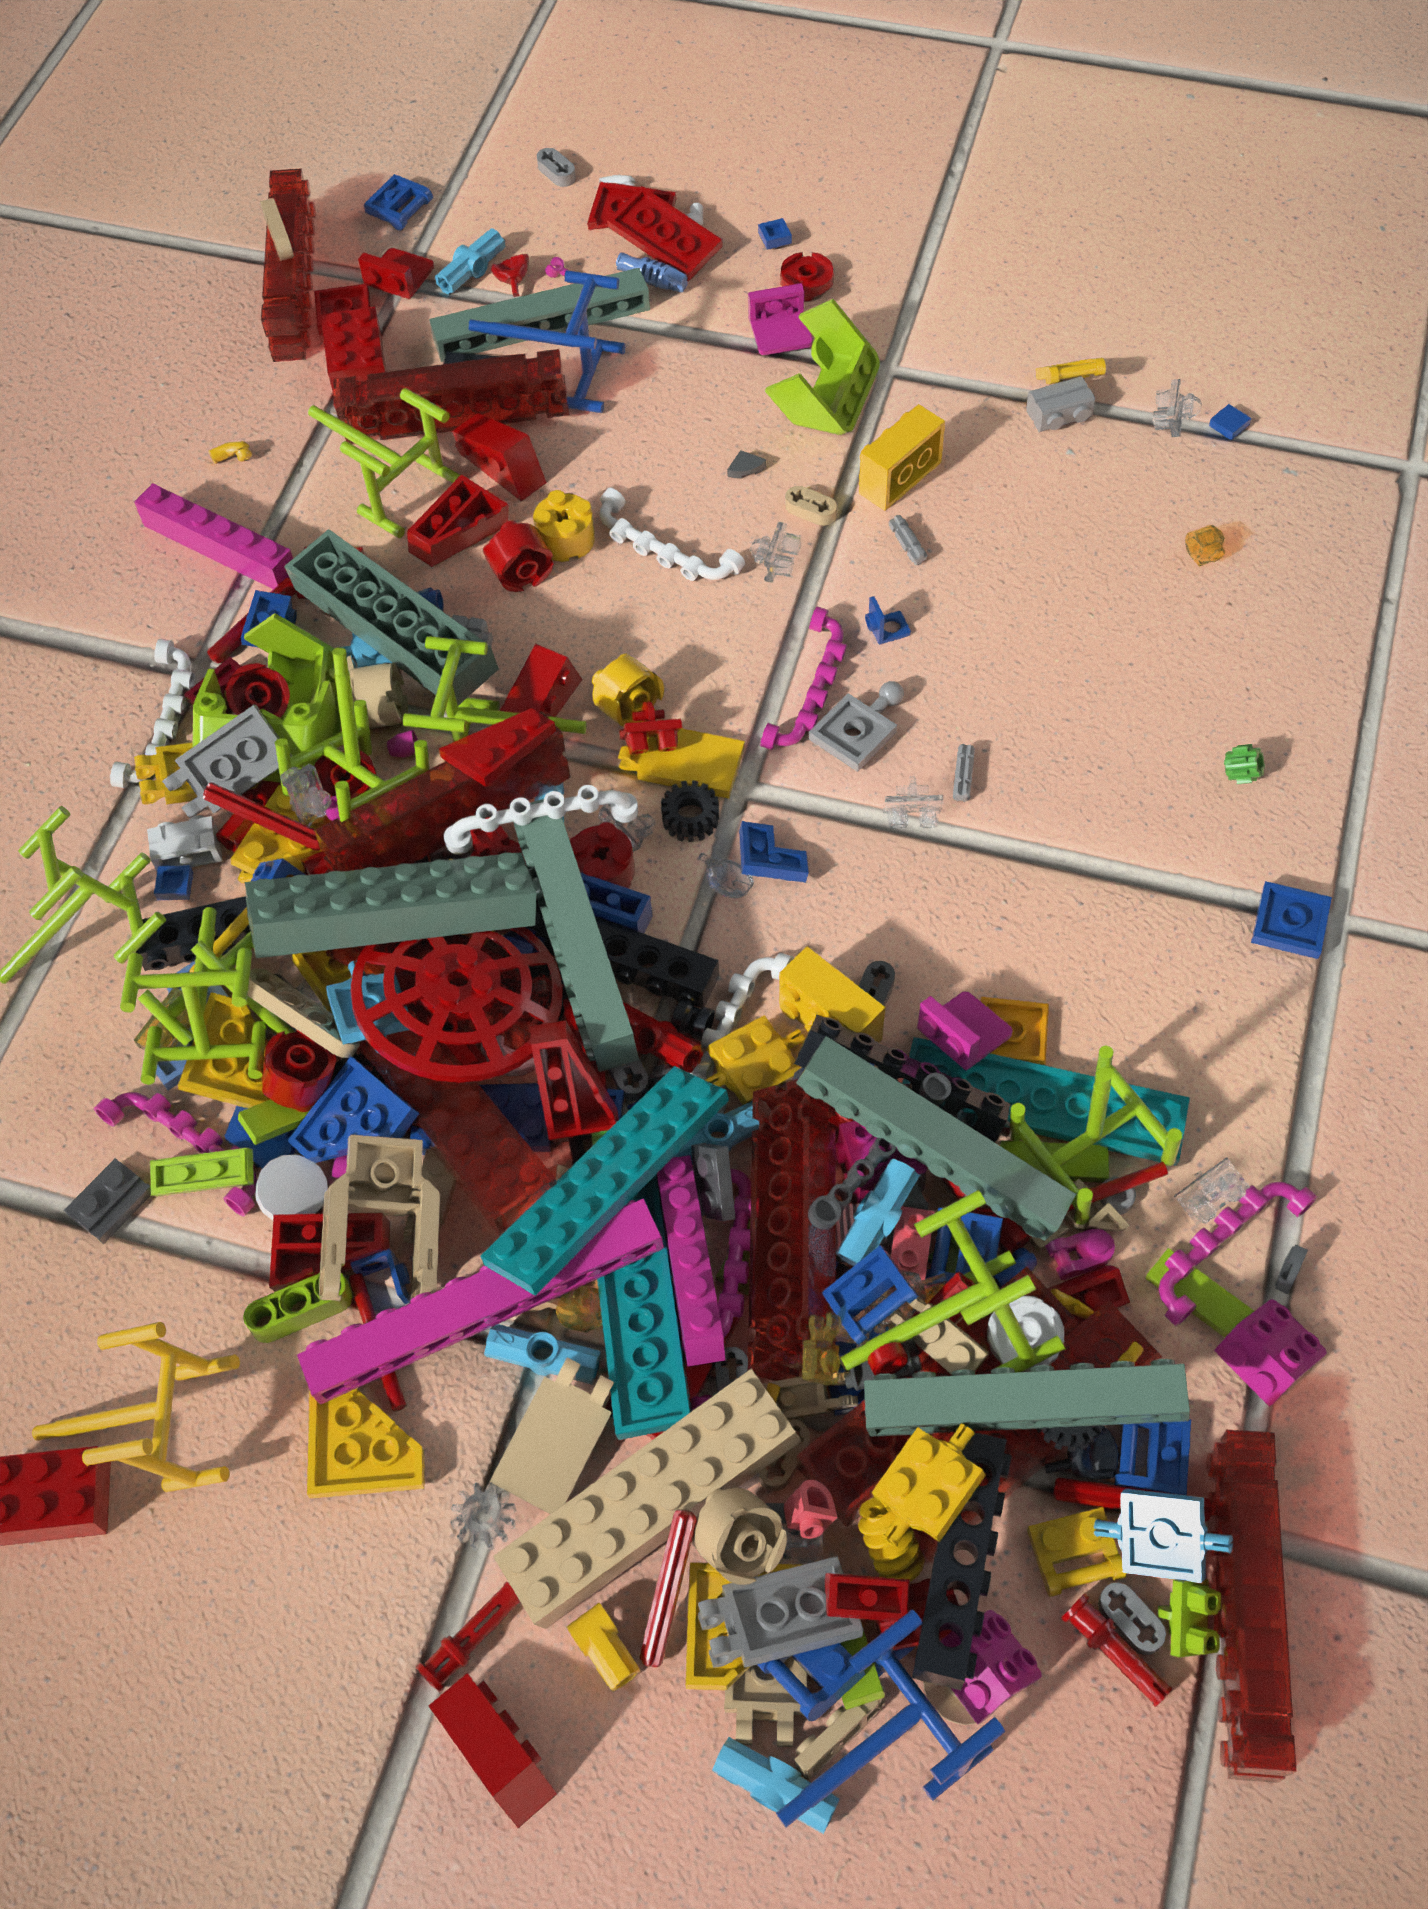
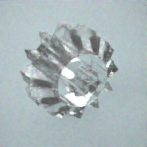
[450,1482,517,1551]

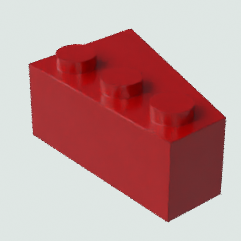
[452,413,547,502]
[500,643,583,717]
[531,1020,619,1140]
[269,1213,390,1292]

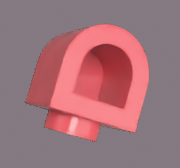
[784,1480,837,1539]

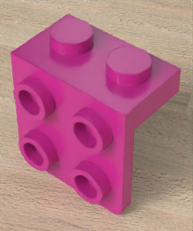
[748,283,813,355]
[917,991,1013,1071]
[833,1121,928,1203]
[1214,1299,1327,1407]
[941,1610,1042,1725]

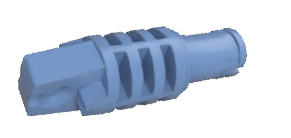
[616,252,688,293]

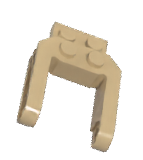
[319,1135,440,1301]

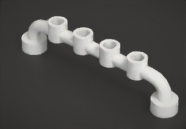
[600,488,745,581]
[110,639,195,788]
[444,785,638,854]
[691,952,794,1114]

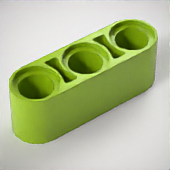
[243,1273,353,1343]

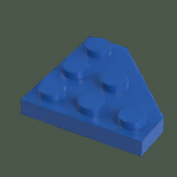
[288,1057,419,1163]

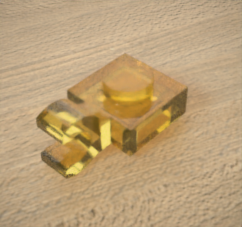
[802,1313,841,1385]

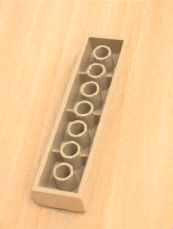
[493,1369,801,1629]

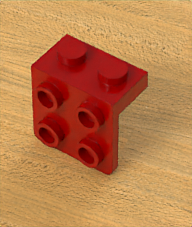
[358,248,434,299]

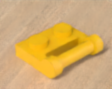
[1035,357,1106,385]
[1027,1507,1126,1597]

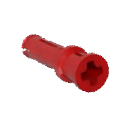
[415,1581,521,1694]
[1061,1593,1173,1707]

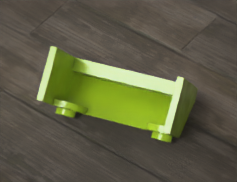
[765,299,880,435]
[244,613,341,737]
[192,669,339,784]

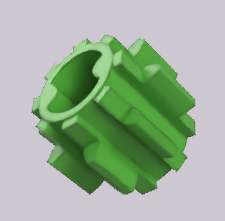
[1224,744,1265,785]

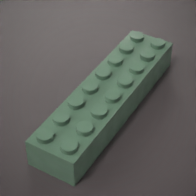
[284,529,499,705]
[513,799,639,1072]
[245,852,536,958]

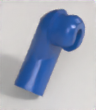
[993,1248,1037,1289]

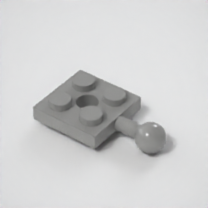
[809,681,904,772]

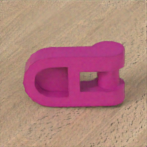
[1045,1229,1115,1280]

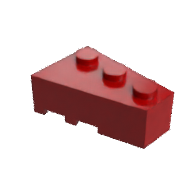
[407,474,509,567]
[428,1673,557,1828]

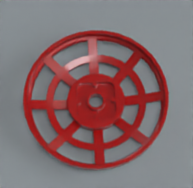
[351,927,563,1083]

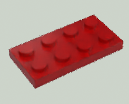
[607,186,723,282]

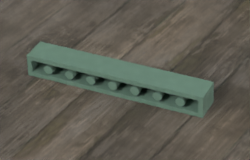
[429,268,650,362]
[796,1036,1076,1241]
[864,1359,1190,1436]

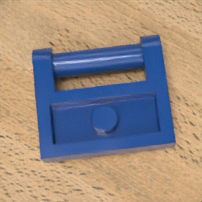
[364,174,433,231]
[925,1207,1003,1285]
[822,1245,919,1345]
[1114,1419,1191,1495]
[757,1643,866,1721]

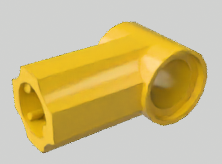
[566,1603,641,1692]

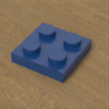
[1251,881,1332,959]

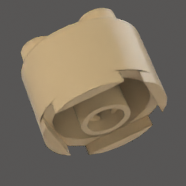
[350,662,408,729]
[692,1488,787,1585]

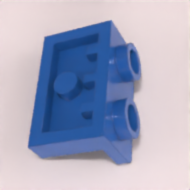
[241,590,297,647]

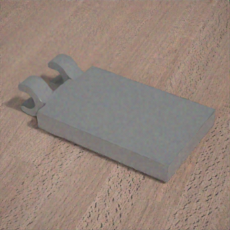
[162,705,292,818]
[698,1556,863,1668]

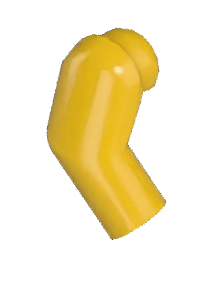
[209,441,252,464]

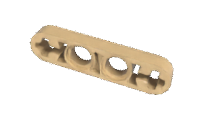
[248,968,361,1058]

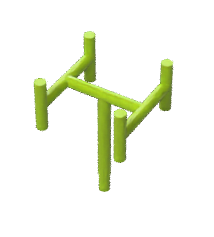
[308,388,460,539]
[403,636,587,789]
[275,648,432,839]
[0,806,166,984]
[120,907,267,1085]
[138,931,295,1046]
[1009,1045,1182,1225]
[841,1190,1065,1373]

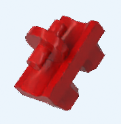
[619,701,682,755]

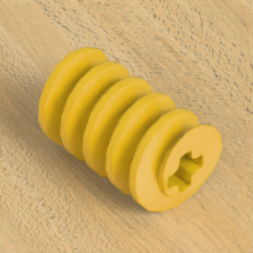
[858,1497,925,1582]

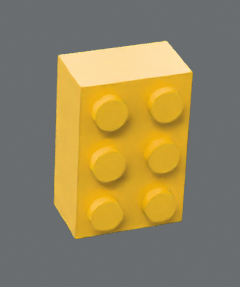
[859,404,945,511]
[779,946,886,1043]

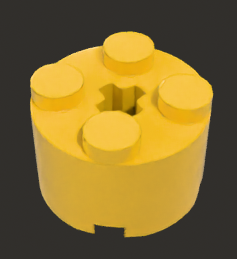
[533,490,595,562]
[592,653,664,727]

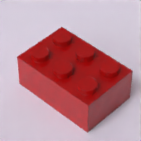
[321,307,389,398]
[0,1446,111,1546]

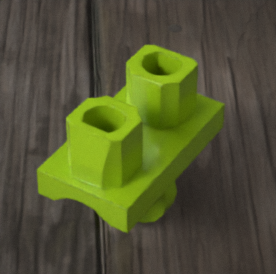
[1158,1579,1221,1658]

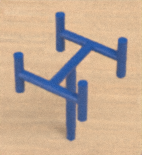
[469,270,626,413]
[776,1609,1005,1828]

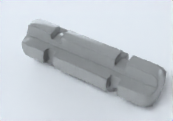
[889,515,927,565]
[953,744,975,802]

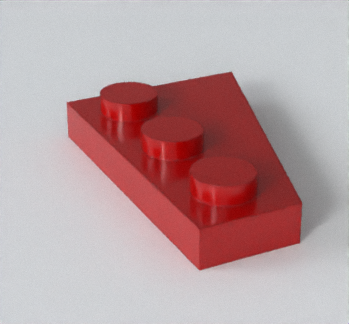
[587,181,677,230]
[439,708,556,787]

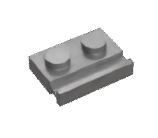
[691,1143,736,1221]
[64,1158,151,1244]

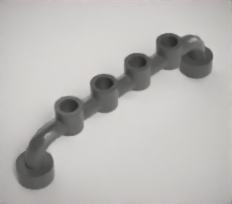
[808,1073,951,1230]

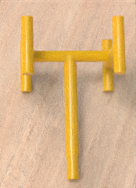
[32,1322,240,1492]

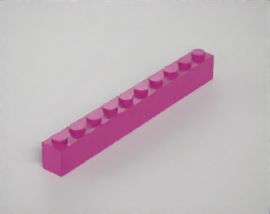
[297,1199,664,1405]

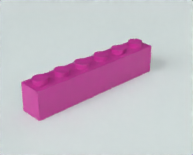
[134,483,293,589]
[657,1155,725,1366]

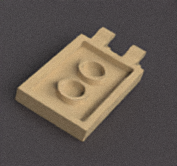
[490,1357,614,1514]
[724,1656,807,1747]

